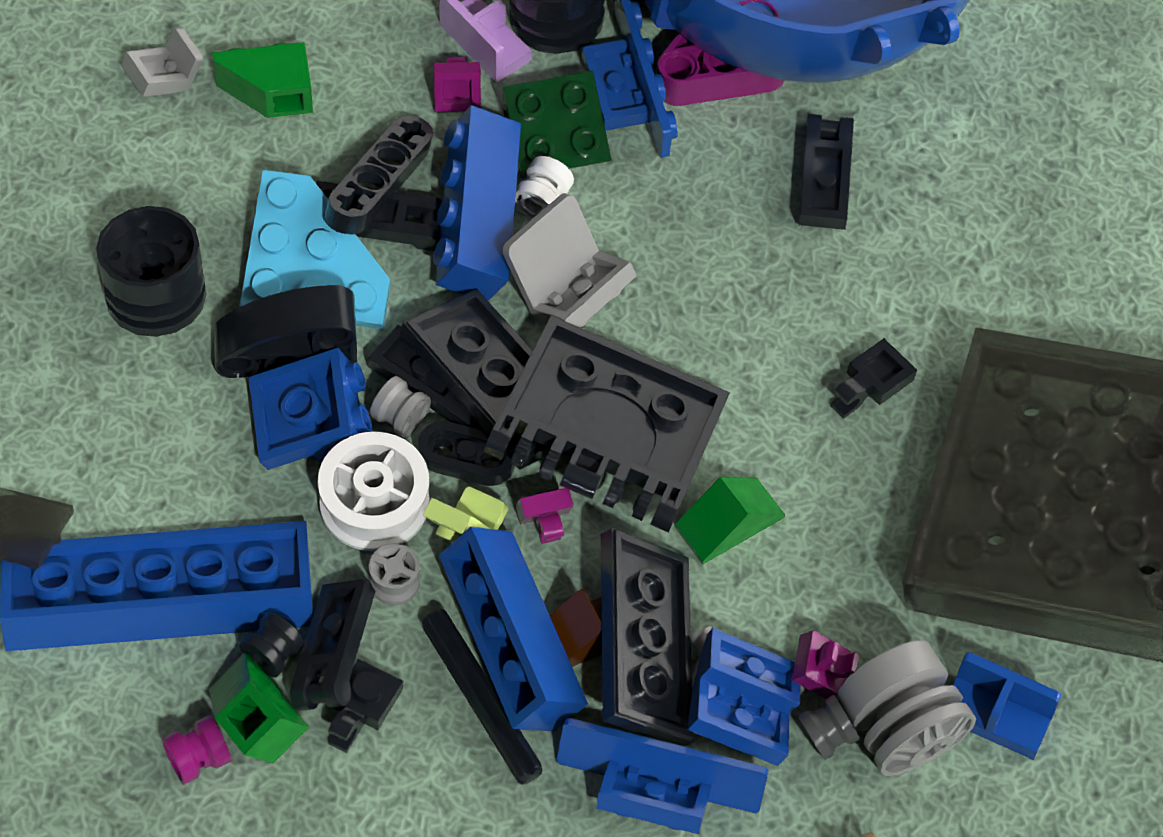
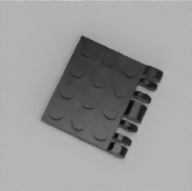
[483,315,730,533]

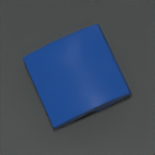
[688,628,801,766]

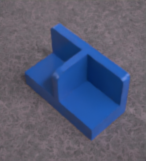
[953,652,1062,760]

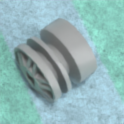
[837,640,977,776]

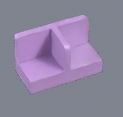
[440,0,532,83]

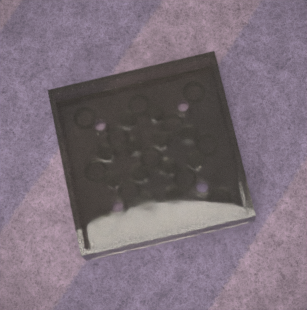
[902,327,1163,663]

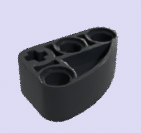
[214,285,357,378]

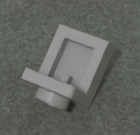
[121,28,203,97]

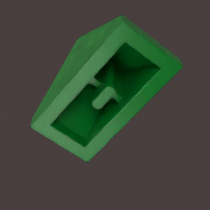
[675,477,785,564]

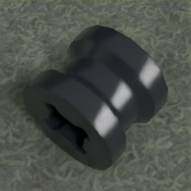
[239,612,305,677]

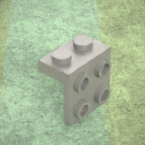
[503,193,637,328]

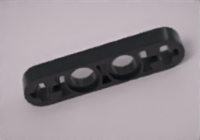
[325,116,434,235]

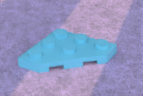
[240,170,391,329]

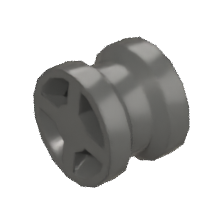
[799,695,860,760]

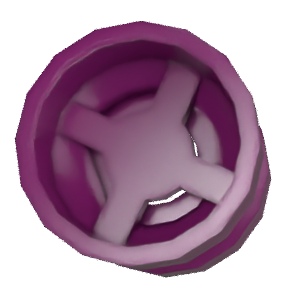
[161,715,232,785]

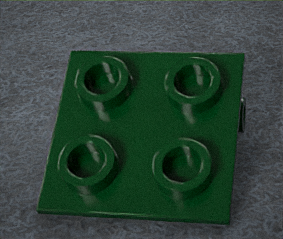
[502,71,612,178]

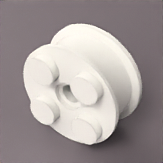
[318,432,430,551]

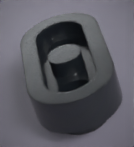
[418,421,515,486]

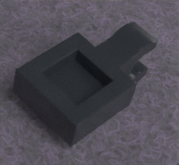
[830,338,917,419]
[328,659,403,753]

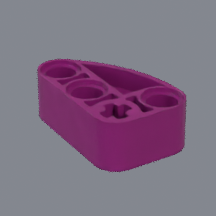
[657,0,785,106]

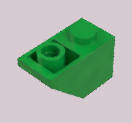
[212,42,313,118]
[210,653,309,764]

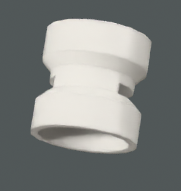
[515,156,574,218]

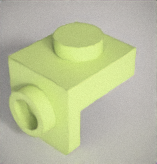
[423,487,509,543]

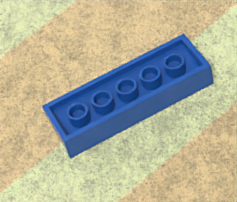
[0,521,313,651]

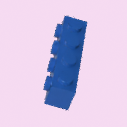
[433,105,521,301]
[439,527,588,731]

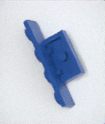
[582,0,678,158]
[557,718,769,834]

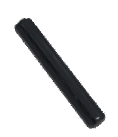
[422,609,542,785]

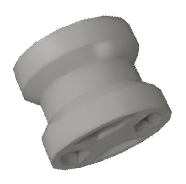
[370,376,431,438]
[369,543,420,606]

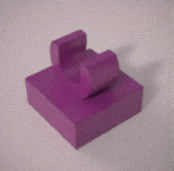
[434,57,481,112]
[515,488,574,544]
[792,630,859,699]

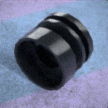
[509,0,605,54]
[96,206,207,337]

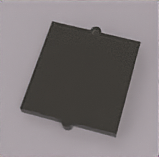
[0,487,74,569]

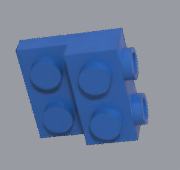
[249,348,372,470]

